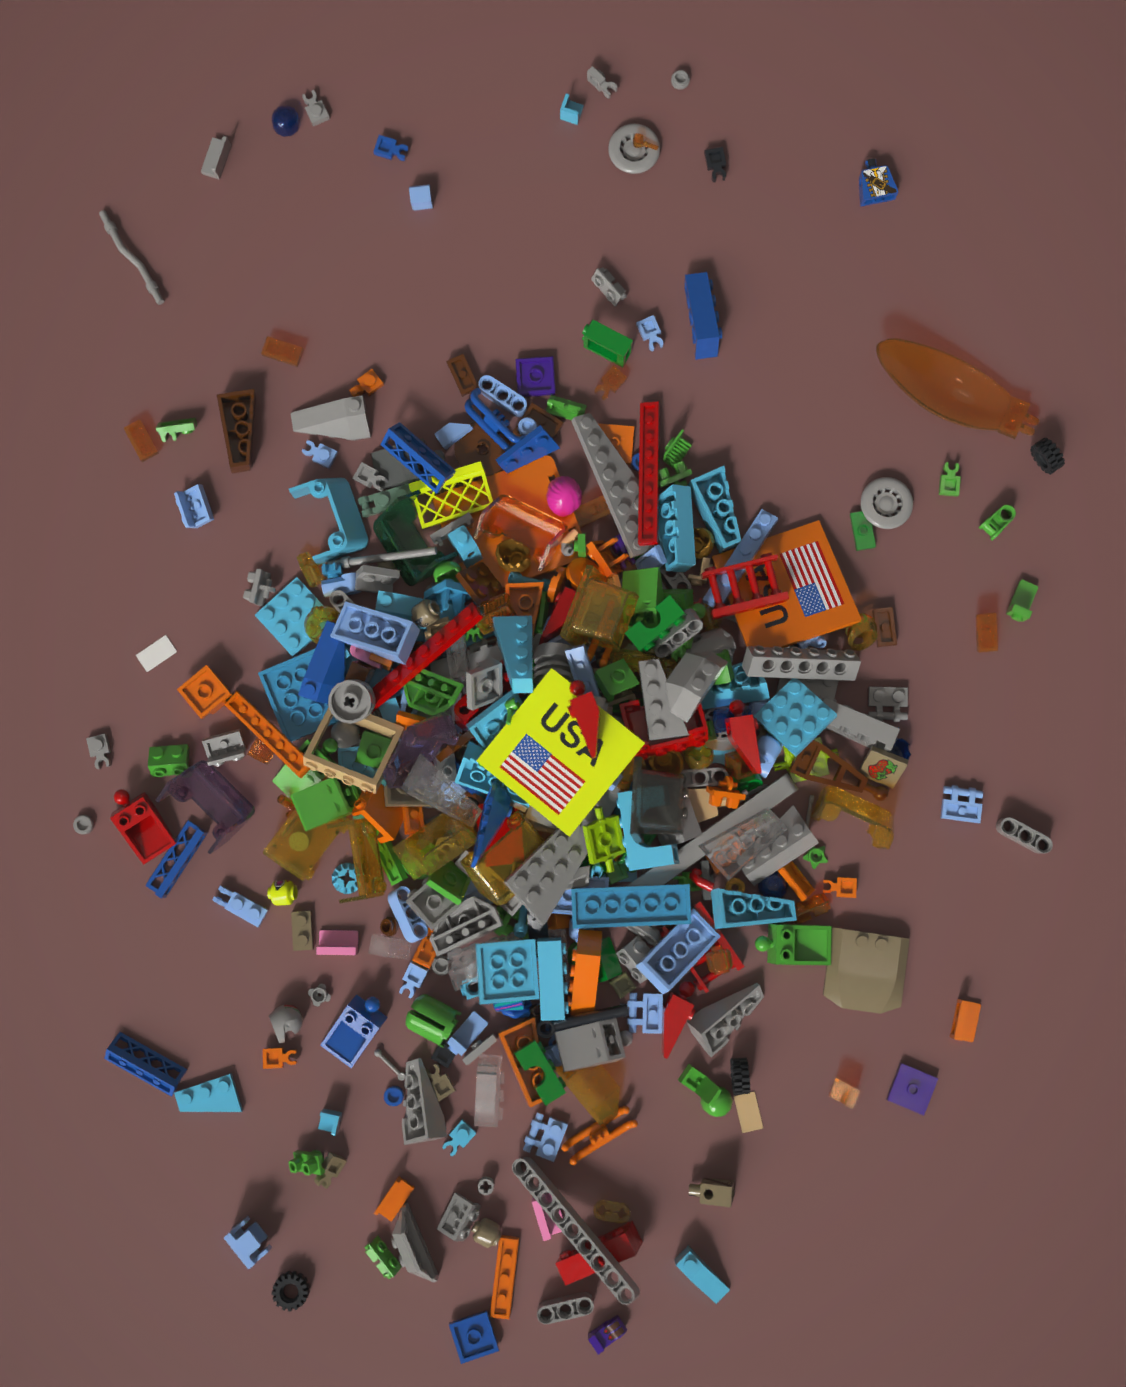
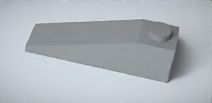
[402,1058,447,1145]

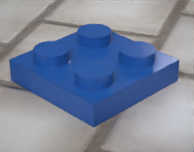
[449,1310,499,1364]

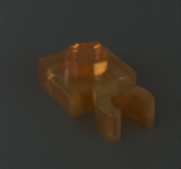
[594,365,627,401]
[617,759,643,792]

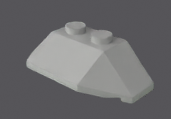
[665,652,728,723]
[429,896,503,956]
[391,1202,439,1282]

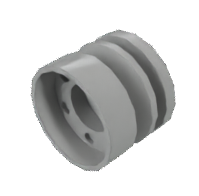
[533,642,574,685]

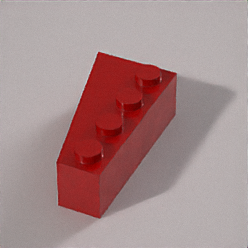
[555,1221,643,1285]

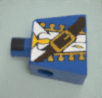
[859,158,899,207]

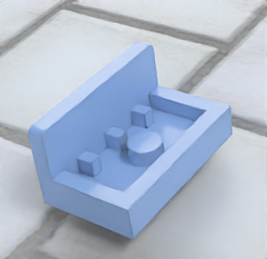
[174,484,214,528]

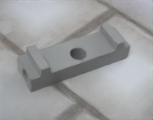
[430,512,474,546]

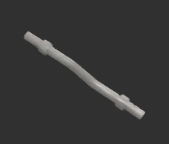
[99,210,164,305]

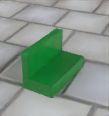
[598,937,623,983]

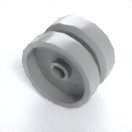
[328,679,376,723]

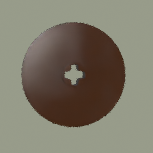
[455,422,511,477]

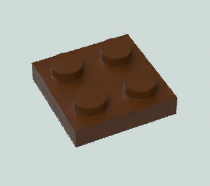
[455,562,506,606]

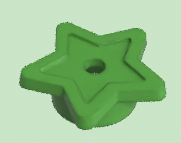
[803,846,828,869]

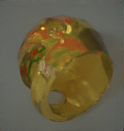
[845,613,878,651]

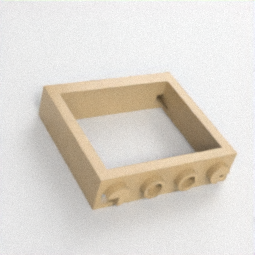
[303,707,404,794]

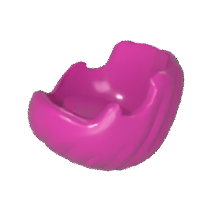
[546,476,582,517]

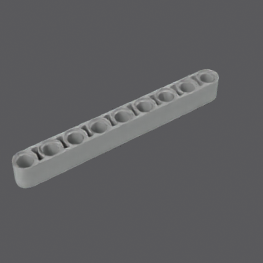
[512,1157,640,1305]

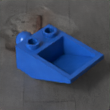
[320,994,388,1068]

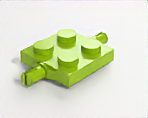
[773,737,839,783]
[582,806,626,873]

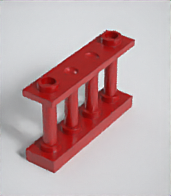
[701,553,789,620]
[660,901,745,993]

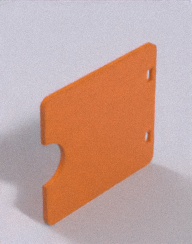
[433,455,588,588]

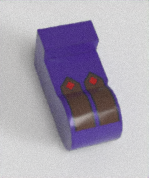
[588,1315,627,1355]

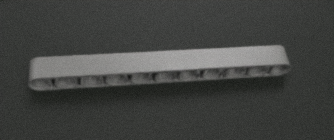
[626,773,799,887]

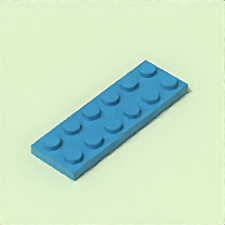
[571,884,691,929]

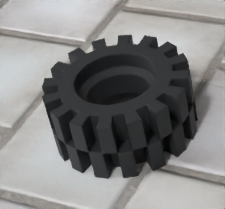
[1030,438,1065,475]
[730,1058,750,1095]
[272,1271,310,1311]

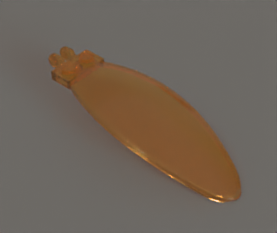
[876,338,1039,439]

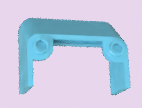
[289,478,369,565]

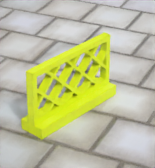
[408,461,495,529]

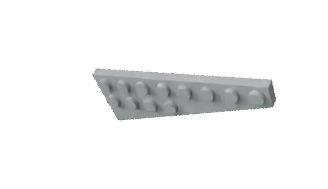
[571,413,661,558]
[504,782,626,925]

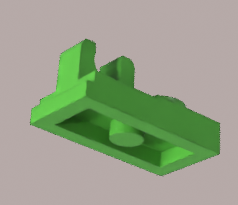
[156,418,197,442]

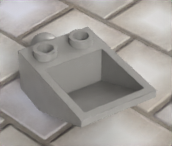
[555,1018,633,1072]

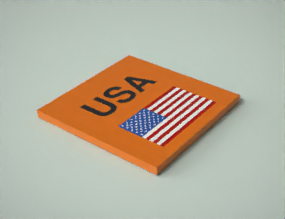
[712,520,861,648]

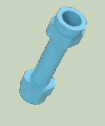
[508,572,551,592]
[514,905,528,938]

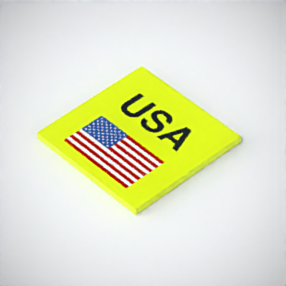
[477,668,645,837]

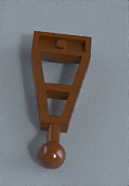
[788,740,888,801]

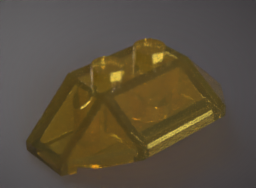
[555,1065,620,1128]

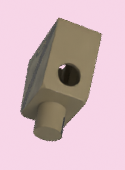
[689,1178,735,1207]

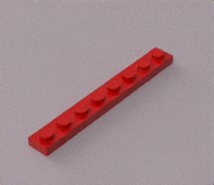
[638,401,660,546]
[371,602,483,714]

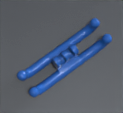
[464,388,526,451]

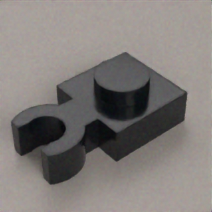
[704,147,726,183]

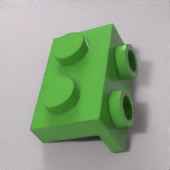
[148,744,190,777]

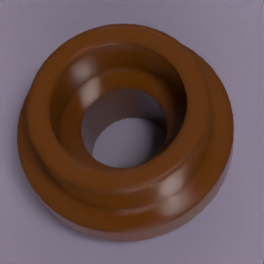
[380,917,398,936]

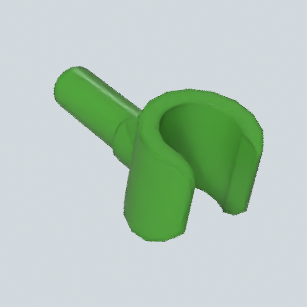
[505,698,520,725]

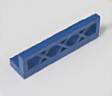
[380,422,456,494]
[145,820,208,898]
[104,1032,187,1097]

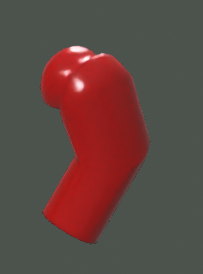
[689,868,715,892]

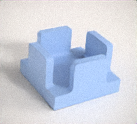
[224,1216,272,1270]

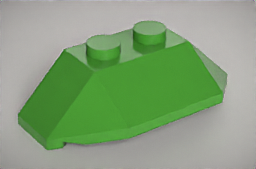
[403,669,464,718]

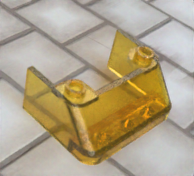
[327,818,387,904]

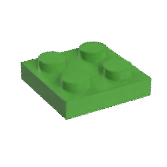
[426,854,472,905]

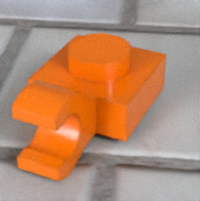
[349,369,384,397]

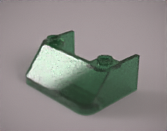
[373,490,459,586]

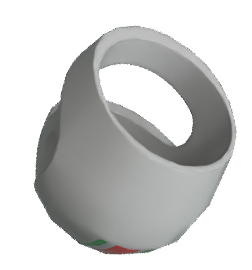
[269,1005,303,1043]

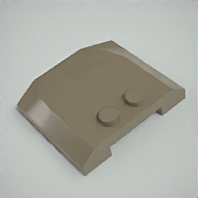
[822,927,910,1014]

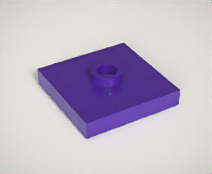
[516,356,556,397]
[887,1063,938,1115]

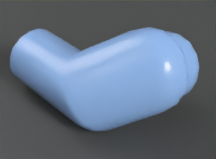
[797,636,827,649]

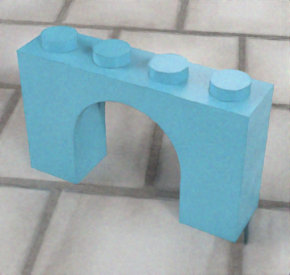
[616,786,680,871]

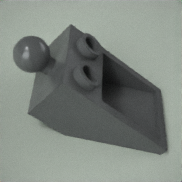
[371,439,445,489]

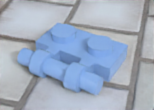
[940,785,983,823]
[627,992,663,1034]
[523,1112,568,1162]

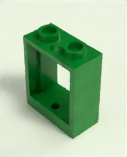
[582,320,633,368]

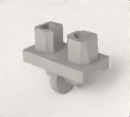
[243,569,276,607]

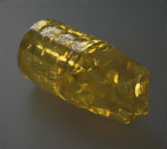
[297,552,325,588]

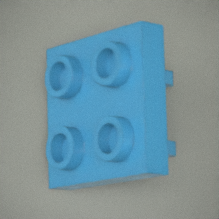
[424,579,472,616]

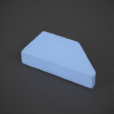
[434,423,473,450]

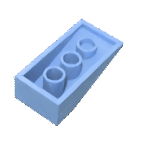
[330,601,420,665]
[636,908,721,994]

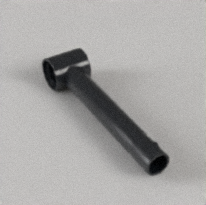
[537,1003,629,1038]

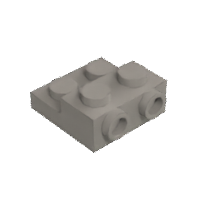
[466,658,503,710]
[406,877,462,930]

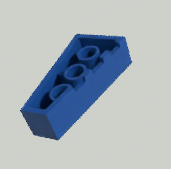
[684,272,722,360]

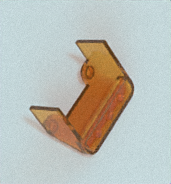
[473,495,568,571]

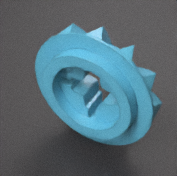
[332,863,363,894]

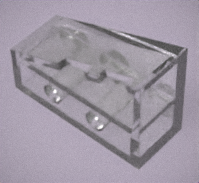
[474,1054,505,1127]

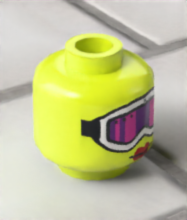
[267,880,298,905]

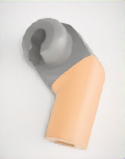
[561,528,579,556]

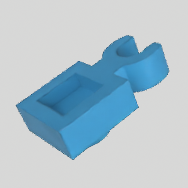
[321,562,344,579]

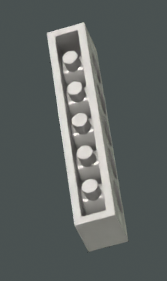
[742,645,861,681]

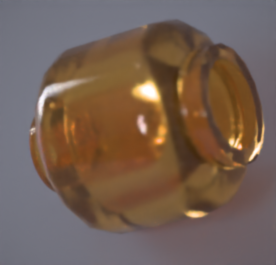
[705,945,733,975]

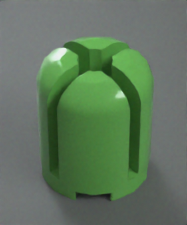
[406,994,462,1048]

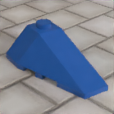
[298,620,346,704]
[471,781,513,868]

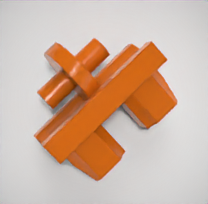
[706,776,746,809]

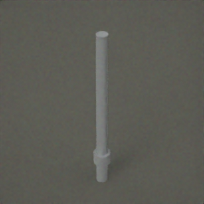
[327,547,437,568]

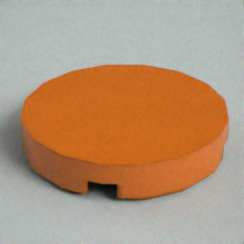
[547,566,567,604]

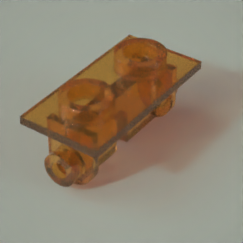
[794,893,831,924]

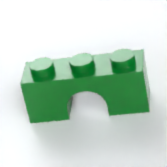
[625,595,688,652]
[513,1040,566,1105]

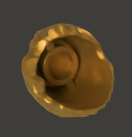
[694,528,715,559]
[495,539,531,572]
[649,750,684,779]

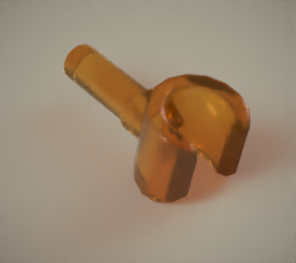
[633,133,659,150]

